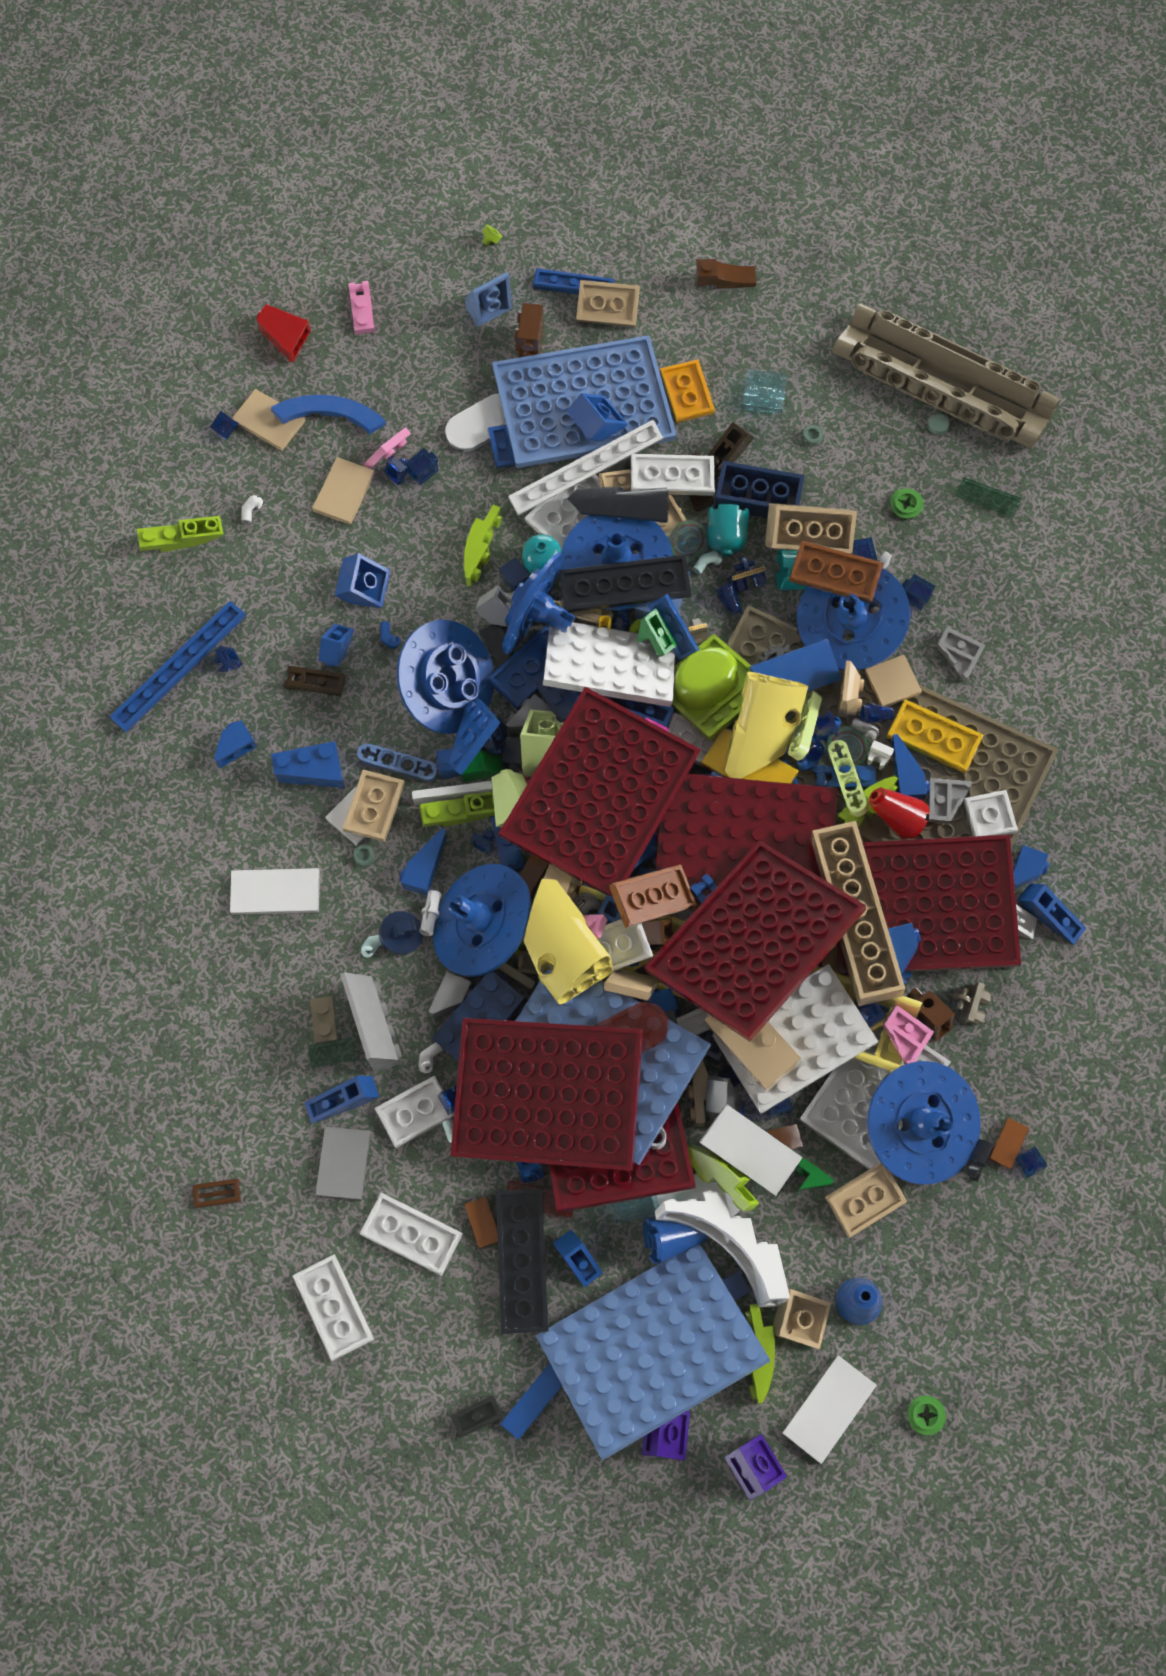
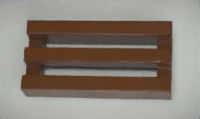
[193,1179,241,1209]

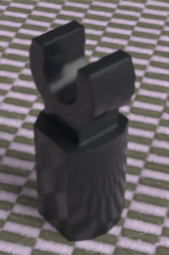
[967,1139,994,1182]

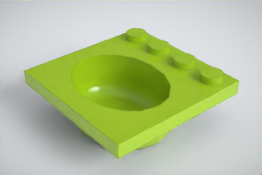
[671,634,751,741]

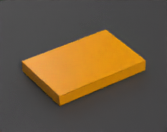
[659,359,715,423]

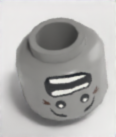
[573,892,602,915]

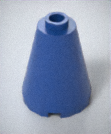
[643,1217,709,1264]
[836,1277,882,1325]

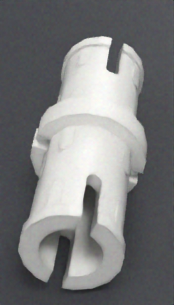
[419,890,442,936]

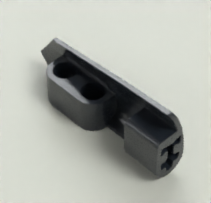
[567,487,669,523]

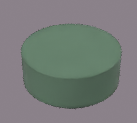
[928,414,949,435]
[802,425,823,446]
[353,844,375,867]

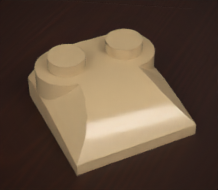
[838,661,864,718]
[773,1289,831,1349]

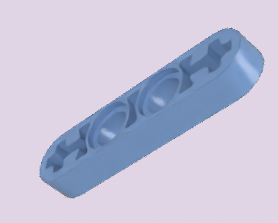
[357,744,438,782]

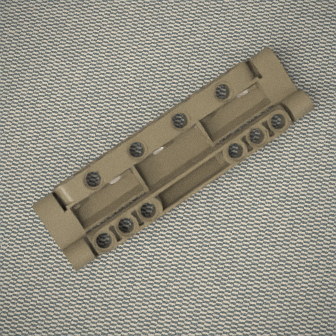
[832,303,1060,449]

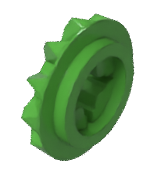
[890,488,923,520]
[907,1395,946,1435]

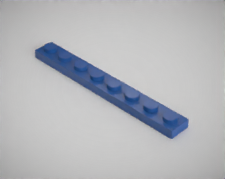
[110,601,246,733]

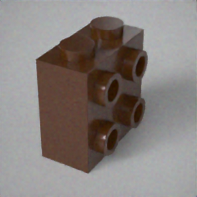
[514,303,544,358]

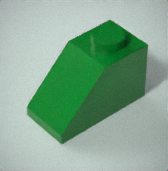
[462,750,505,782]

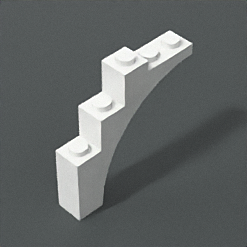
[655,1190,790,1307]

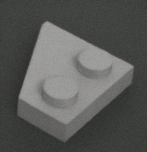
[937,627,985,681]
[928,778,972,824]

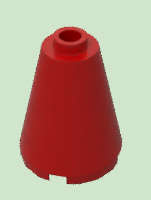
[869,787,930,840]

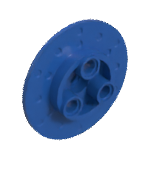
[561,515,673,610]
[502,552,575,654]
[797,568,910,670]
[397,620,494,734]
[433,864,531,977]
[867,1061,981,1185]

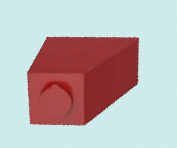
[256,304,311,362]

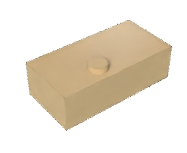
[765,504,857,554]
[704,1015,801,1093]

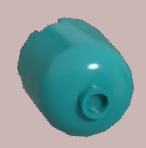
[707,504,750,557]
[522,534,562,578]
[775,549,807,591]

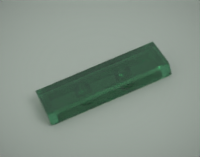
[955,477,1021,518]

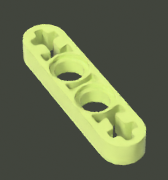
[788,690,822,761]
[828,740,868,817]

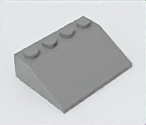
[340,972,402,1073]

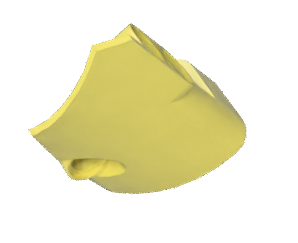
[725,672,808,779]
[524,879,613,1004]

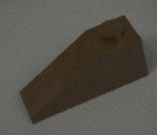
[707,422,754,481]

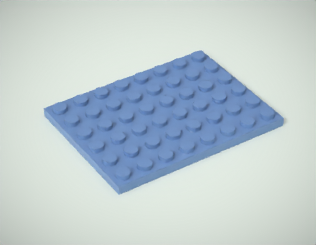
[492,335,677,468]
[516,970,711,1165]
[536,1244,770,1461]

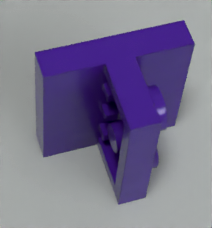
[642,1411,690,1461]
[725,1434,787,1500]

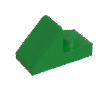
[638,609,677,657]
[794,1153,834,1192]

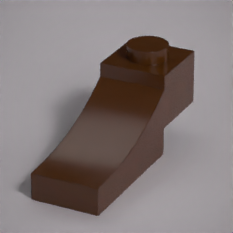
[696,259,756,289]

